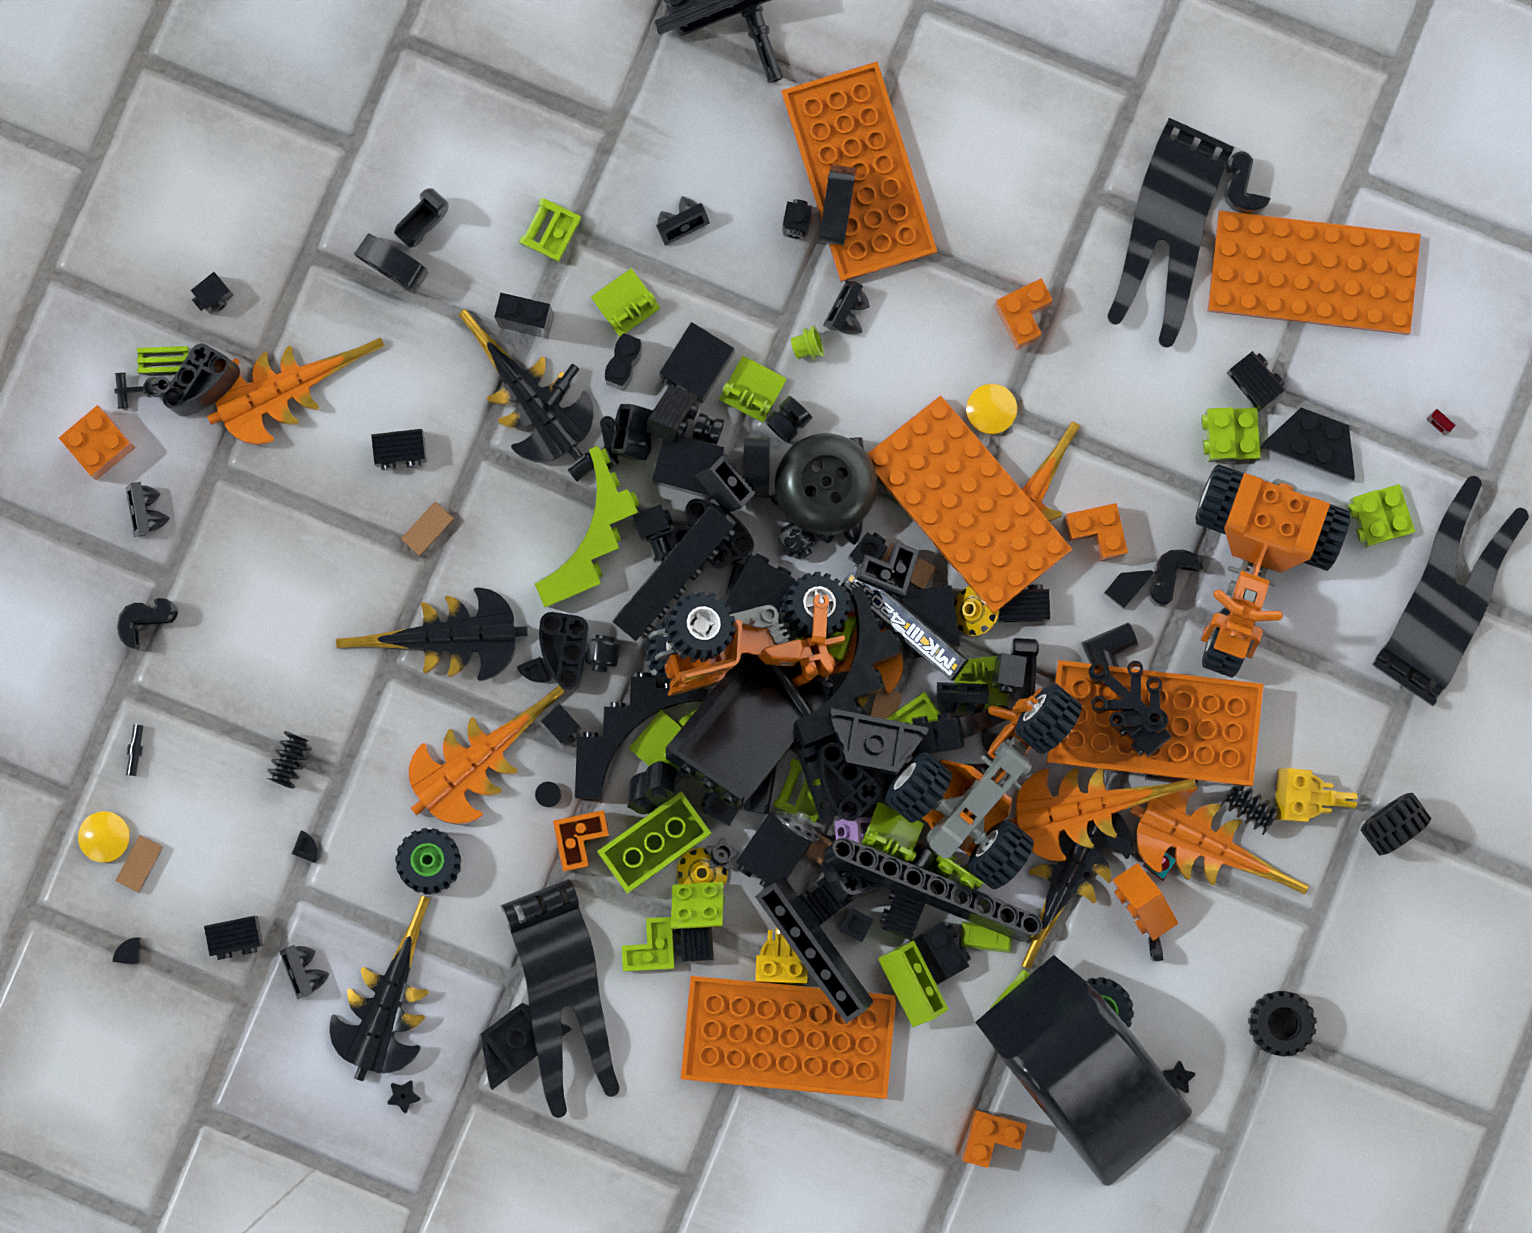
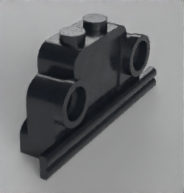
[655,0,771,36]

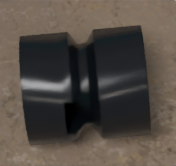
[765,396,813,444]

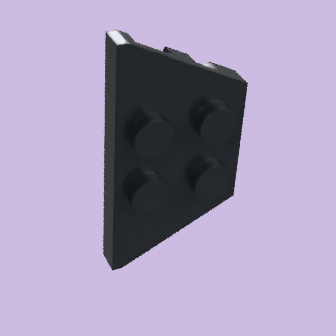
[1260,407,1355,482]
[829,708,928,775]
[480,1003,572,1090]

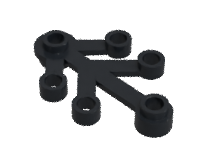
[1089,661,1168,733]

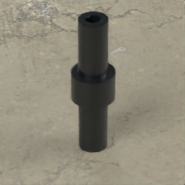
[543,364,579,409]
[126,724,144,776]

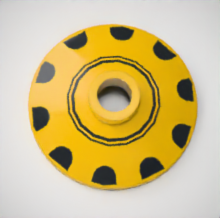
[954,586,999,636]
[676,848,728,886]

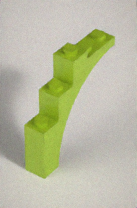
[534,445,640,608]

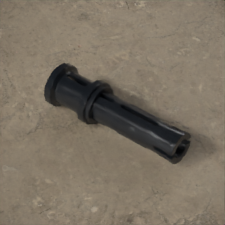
[741,5,783,83]

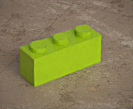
[878,940,949,1027]

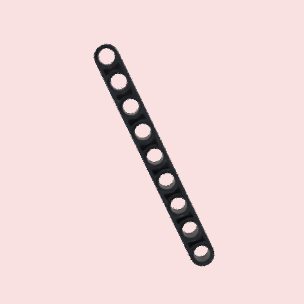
[824,837,1042,942]

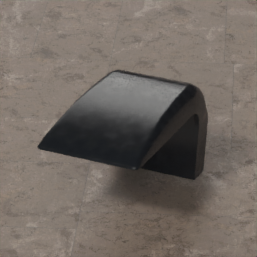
[975,955,1192,1186]

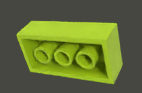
[597,791,712,894]

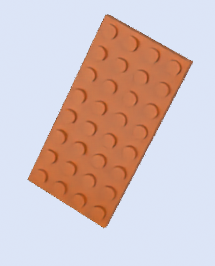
[781,61,937,283]
[1207,210,1421,335]
[867,395,1072,614]
[1046,660,1264,787]
[681,976,896,1099]

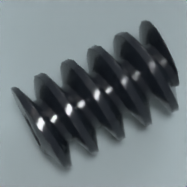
[266,731,312,789]
[1220,785,1279,835]

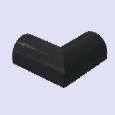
[855,541,919,598]
[1081,622,1138,667]

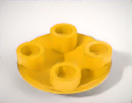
[966,384,1017,435]
[78,811,130,863]

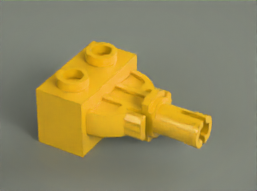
[1275,768,1358,822]
[755,927,808,984]

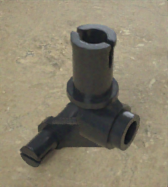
[114,372,170,409]
[568,416,619,482]

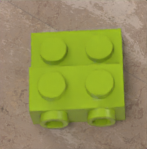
[1201,407,1260,462]
[1348,484,1416,548]

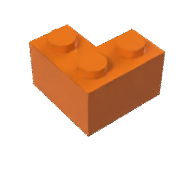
[994,278,1053,350]
[1064,503,1128,561]
[553,810,610,872]
[1112,863,1179,941]
[962,1109,1027,1168]

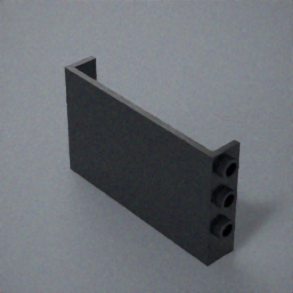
[666,653,833,809]

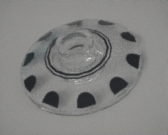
[775,810,819,843]

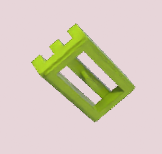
[137,346,189,374]

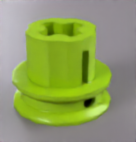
[791,325,824,360]

